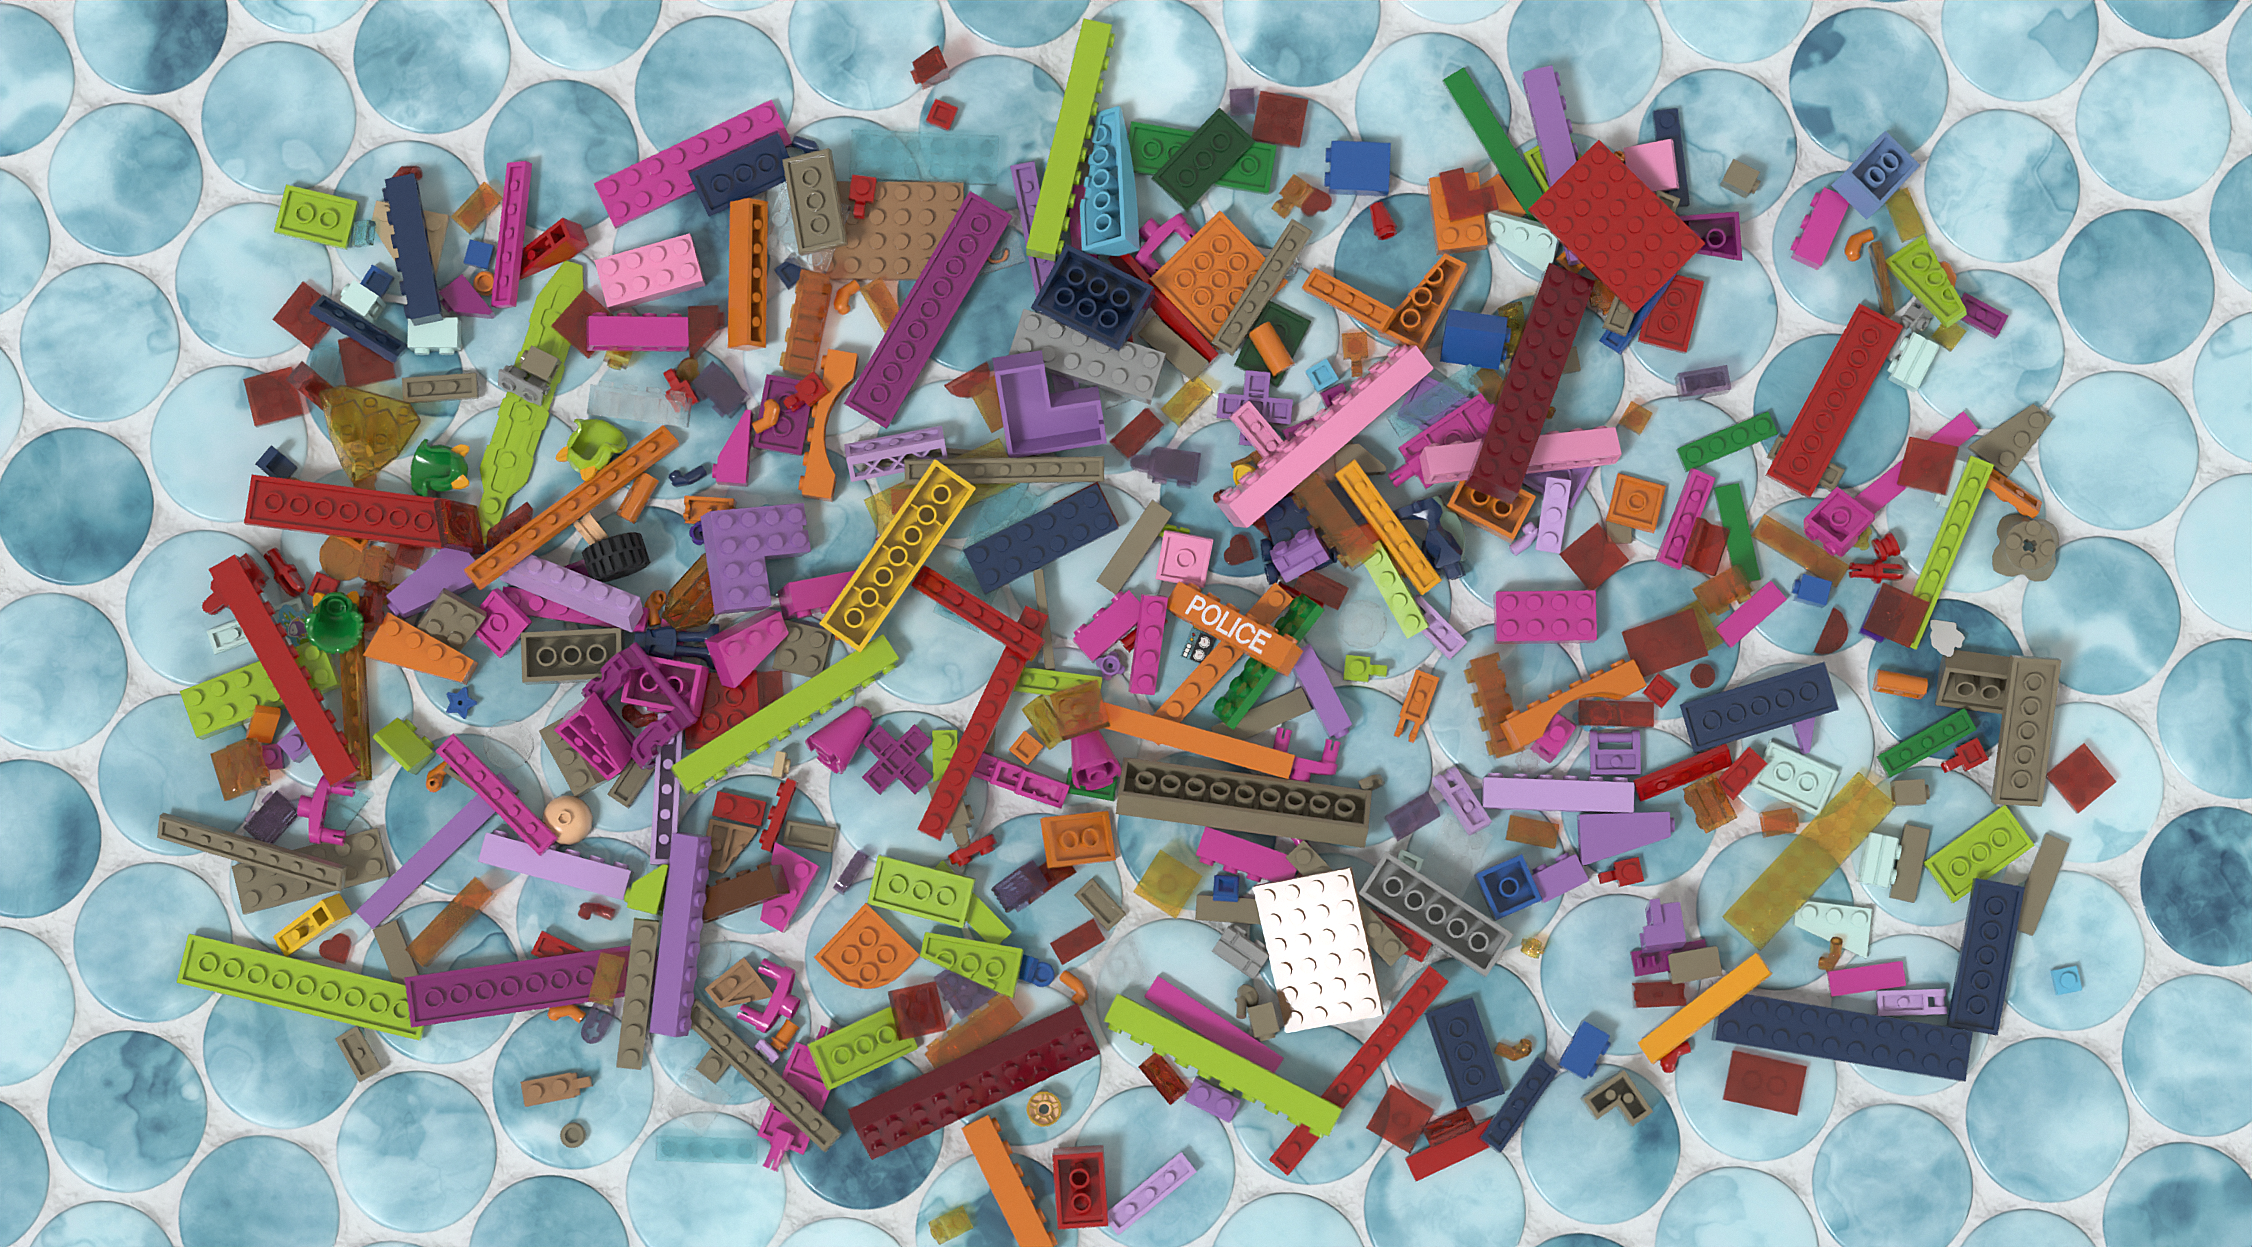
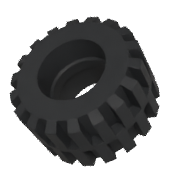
[582,532,650,583]

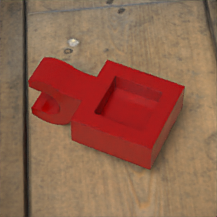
[849,174,877,220]
[663,368,700,414]
[783,371,830,412]
[1940,738,1989,773]
[1597,857,1644,887]

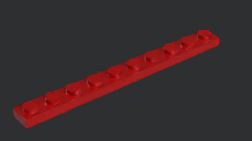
[917,606,1049,842]
[1269,965,1449,1176]

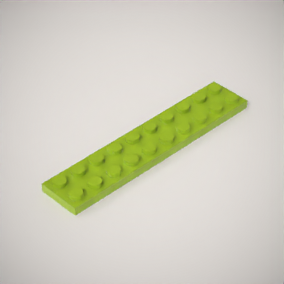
[176,934,425,1041]

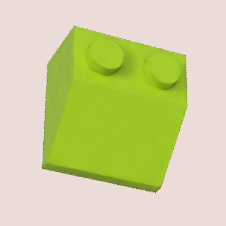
[372,717,437,775]
[624,864,669,916]

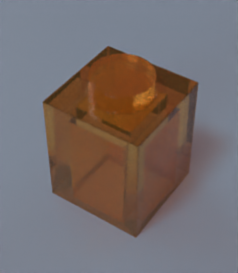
[1759,807,1799,838]

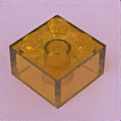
[1133,850,1202,920]

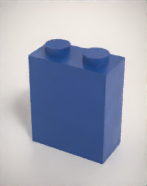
[1324,140,1391,196]
[1440,309,1511,370]

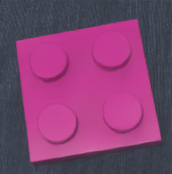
[475,588,532,658]

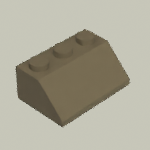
[1935,650,2010,714]
[539,718,622,798]

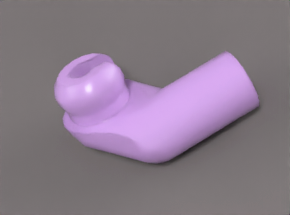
[1508,521,1538,556]

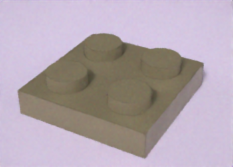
[417,588,487,652]
[772,620,833,678]

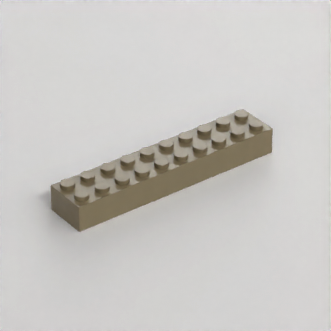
[1116,757,1372,848]

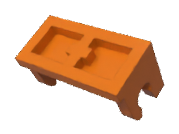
[683,496,737,524]

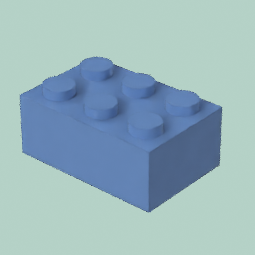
[1831,131,1920,220]

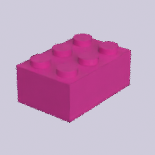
[621,656,709,717]

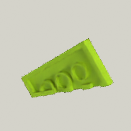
[1884,234,1967,328]
[920,932,1024,999]

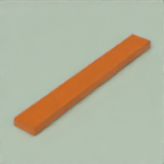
[1096,702,1295,779]

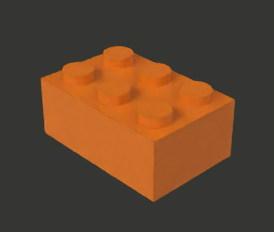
[1427,172,1488,256]
[1446,480,1536,544]

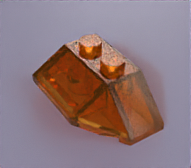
[661,553,715,631]

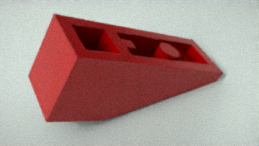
[519,217,589,280]

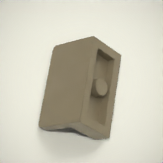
[1668,946,1722,984]

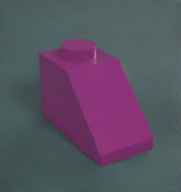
[439,274,496,319]

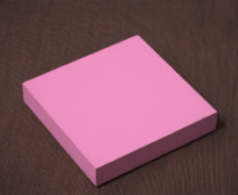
[1624,139,1679,193]
[1155,530,1213,588]

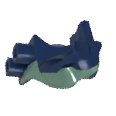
[1393,495,1467,580]

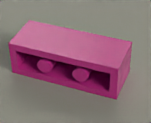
[1790,187,1849,270]
[1073,590,1140,663]

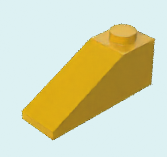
[273,893,352,957]

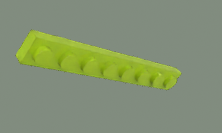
[1892,455,1994,650]

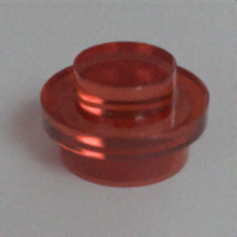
[1690,664,1715,689]

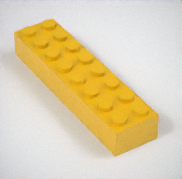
[819,459,976,653]

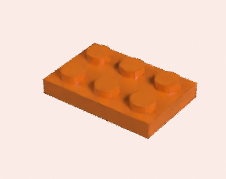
[1040,811,1116,868]

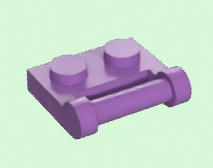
[1589,730,1641,775]

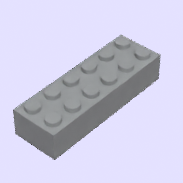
[1009,309,1166,405]
[1358,852,1514,977]

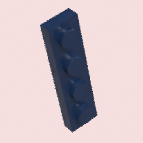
[1652,108,1690,207]
[309,295,408,364]
[1479,1057,1558,1153]

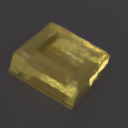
[1931,323,1966,352]

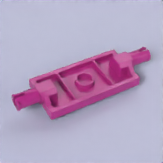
[1387,393,1494,489]
[757,1025,835,1172]

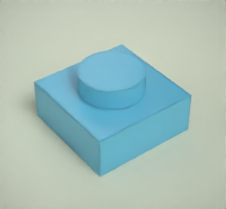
[1305,358,1339,393]
[2050,966,2082,996]

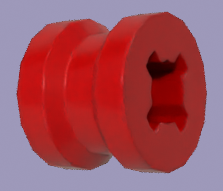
[1871,532,1901,562]

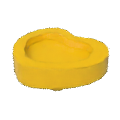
[1233,464,1256,486]

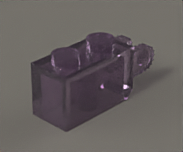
[1130,447,1201,489]

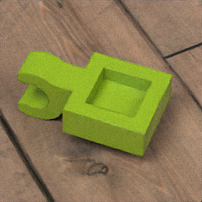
[1343,655,1387,683]

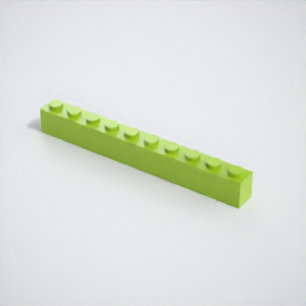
[1026,18,1116,262]
[671,634,899,795]
[1104,994,1343,1138]

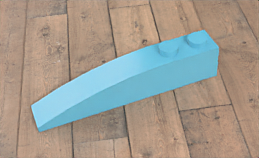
[1080,106,1140,256]

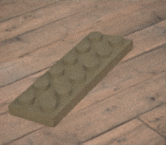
[1991,655,2062,807]
[231,828,391,915]

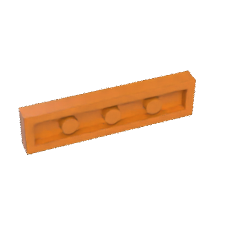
[1301,267,1397,334]

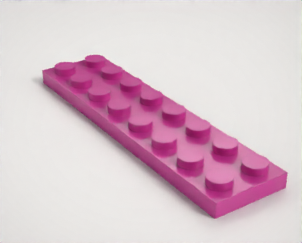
[594,100,792,229]

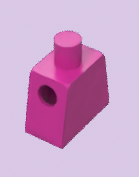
[1529,712,1576,764]

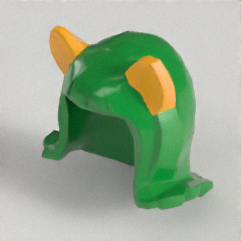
[410,439,470,497]
[304,591,364,654]

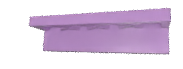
[844,426,948,482]

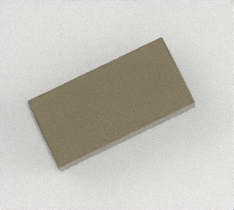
[607,758,655,809]
[783,820,837,853]
[1074,878,1126,932]

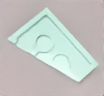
[1485,210,1559,272]
[1793,900,1872,959]

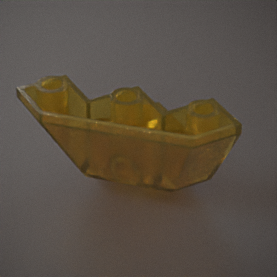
[320,384,421,482]

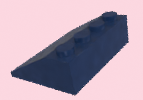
[1031,244,1155,352]

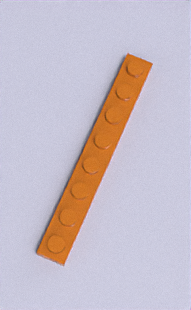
[1153,582,1294,746]

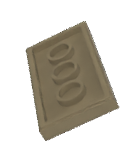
[782,148,848,256]

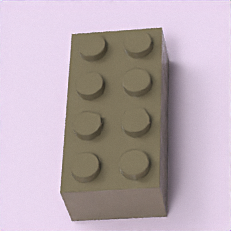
[521,628,625,685]

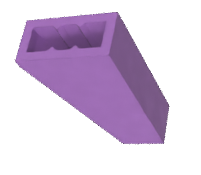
[386,538,476,619]
[1292,644,1352,739]
[1577,812,1675,866]

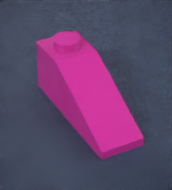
[712,409,753,487]

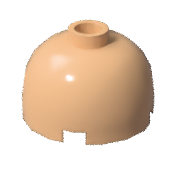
[542,795,593,845]

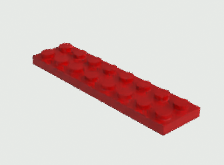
[1765,303,1903,499]
[244,474,451,550]

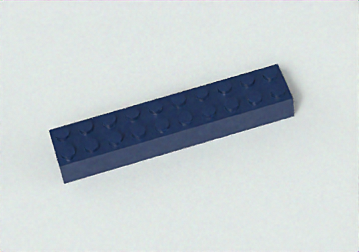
[1711,994,1973,1082]

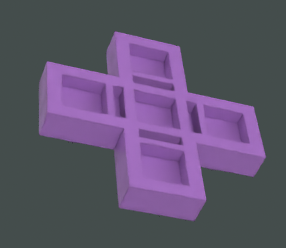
[1216,370,1293,446]

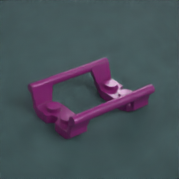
[581,642,698,770]

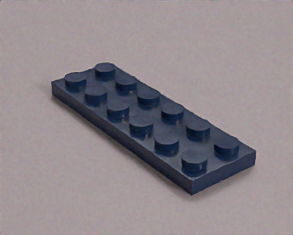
[963,484,1119,595]
[1680,662,1840,753]
[1946,878,2025,1036]

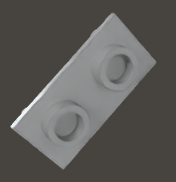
[1900,298,1933,334]
[498,365,550,407]

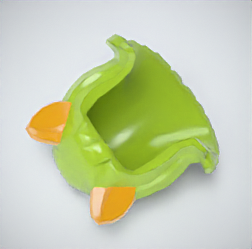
[555,418,628,481]

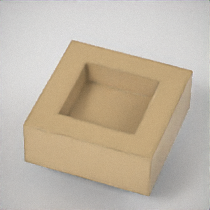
[771,751,791,779]

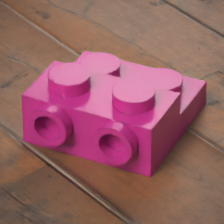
[1804,486,1875,558]

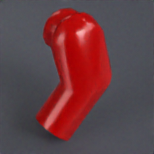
[1660,1041,1691,1073]

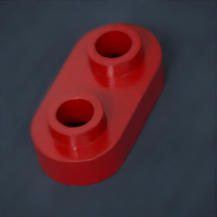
[948,834,997,867]

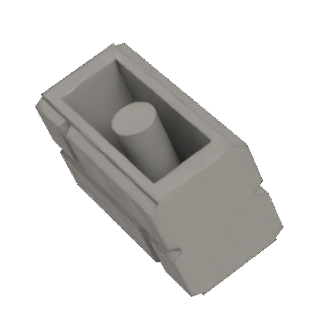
[1211,925,1269,979]

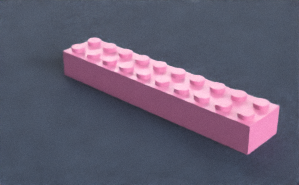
[1216,345,1434,528]

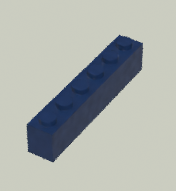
[382,173,444,326]

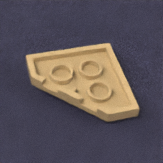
[371,201,450,276]

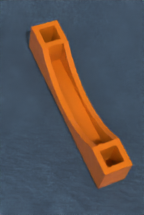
[798,349,859,502]
[1500,659,1647,752]

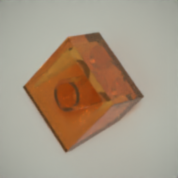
[1692,564,1755,616]

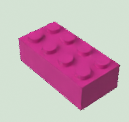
[1493,590,1597,644]

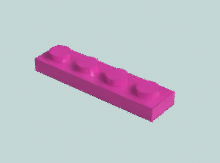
[1655,468,1715,570]
[1128,594,1168,695]

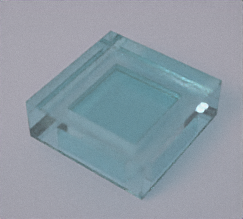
[352,220,376,248]

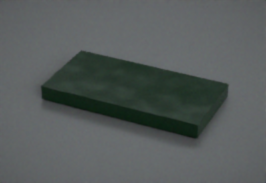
[1151,107,1255,213]

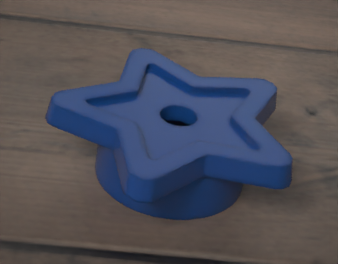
[446,687,477,719]

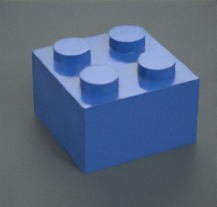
[1474,854,1542,921]

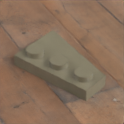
[1967,404,2053,478]

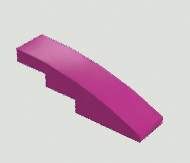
[973,752,1070,809]

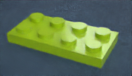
[1923,805,2035,903]
[867,854,976,928]
[807,1003,918,1091]

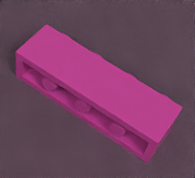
[586,312,689,352]
[1195,826,1297,883]

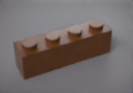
[702,862,790,924]

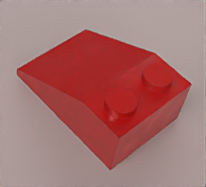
[1052,1145,1108,1230]

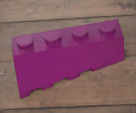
[1678,212,1743,261]

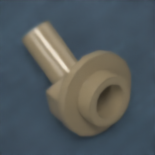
[1234,984,1259,1019]

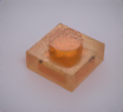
[1618,401,1653,436]

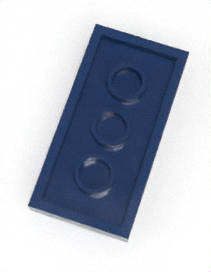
[687,130,790,217]
[1264,481,1369,546]
[1425,997,1505,1109]

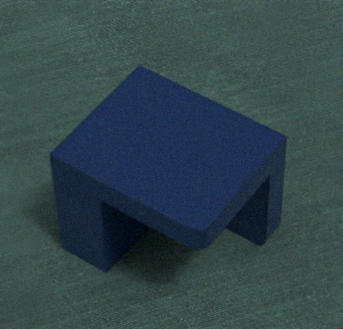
[255,445,297,479]

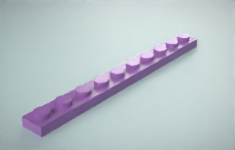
[1010,161,1080,393]

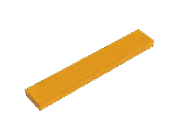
[1334,459,1442,595]
[1638,953,1773,1064]

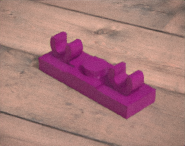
[1630,939,1706,977]

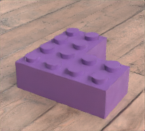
[992,350,1107,458]
[701,503,811,615]

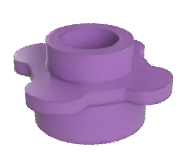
[1096,651,1125,680]

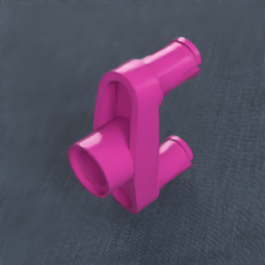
[1134,213,1197,277]
[1273,727,1341,782]
[297,774,356,846]
[737,958,801,1034]

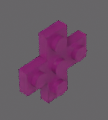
[862,724,933,795]

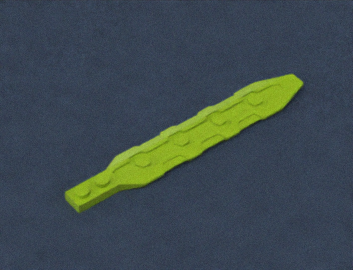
[468,260,584,546]

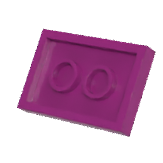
[753,374,811,456]

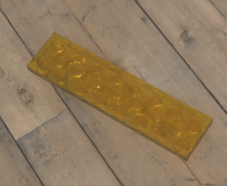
[1722,772,1896,951]

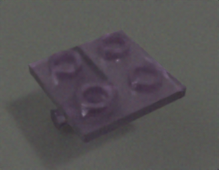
[934,969,1000,1020]

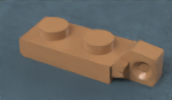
[521,1073,593,1107]

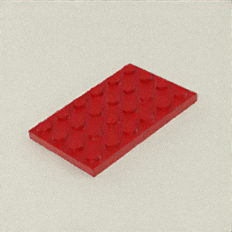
[1528,140,1705,314]

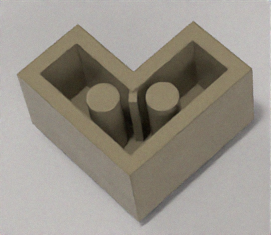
[1580,1070,1653,1126]

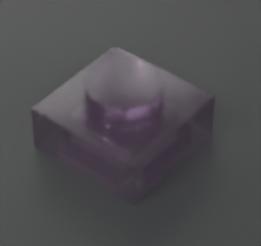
[1229,88,1255,116]

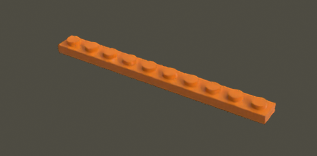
[463,425,679,590]

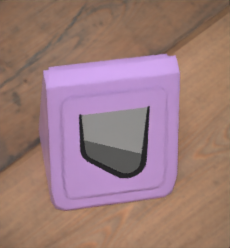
[753,1039,781,1066]

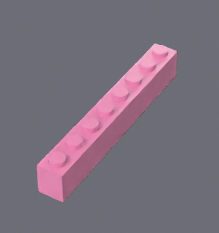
[1419,426,1622,485]

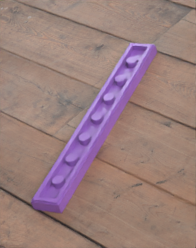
[355,772,518,929]

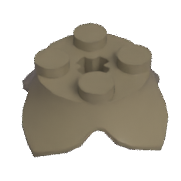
[1992,515,2059,582]

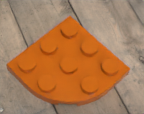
[814,903,920,989]

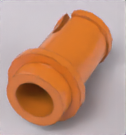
[770,1019,800,1052]

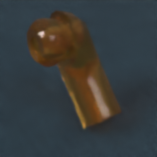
[1494,1038,1532,1061]

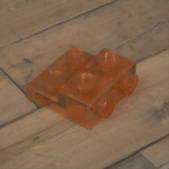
[210,738,271,801]

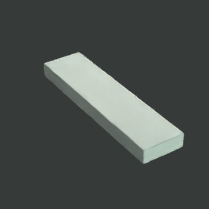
[207,597,307,655]

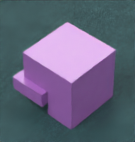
[1639,898,1686,954]

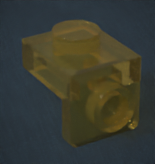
[603,351,633,370]
[929,1205,973,1245]

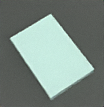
[1749,741,1839,817]

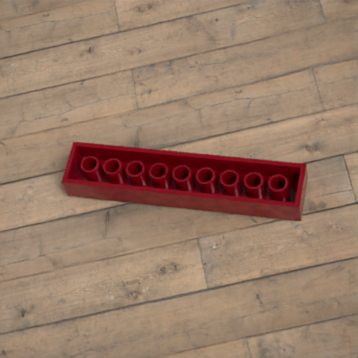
[1465,263,1595,504]
[848,1003,1101,1160]

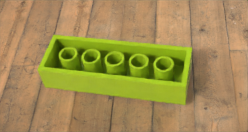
[180,642,343,740]

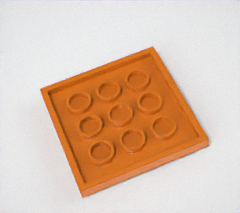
[1149,211,1288,351]

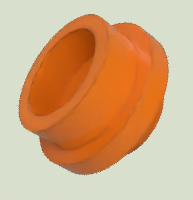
[473,271,494,296]

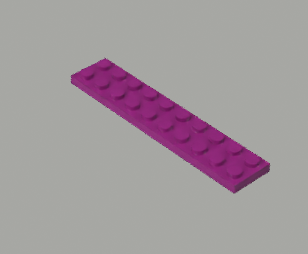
[844,191,1013,429]
[404,945,658,1028]

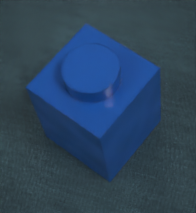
[1791,574,1832,608]

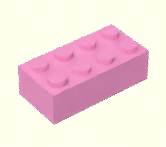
[594,233,706,312]

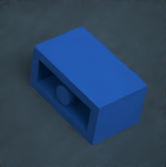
[1557,1021,1611,1080]

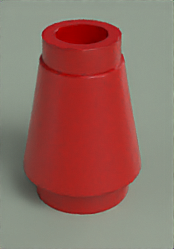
[1369,202,1397,240]

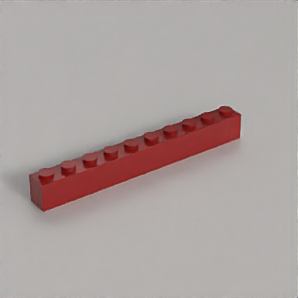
[208,554,361,788]

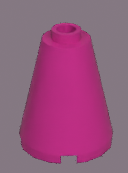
[805,706,873,775]
[1071,719,1121,790]

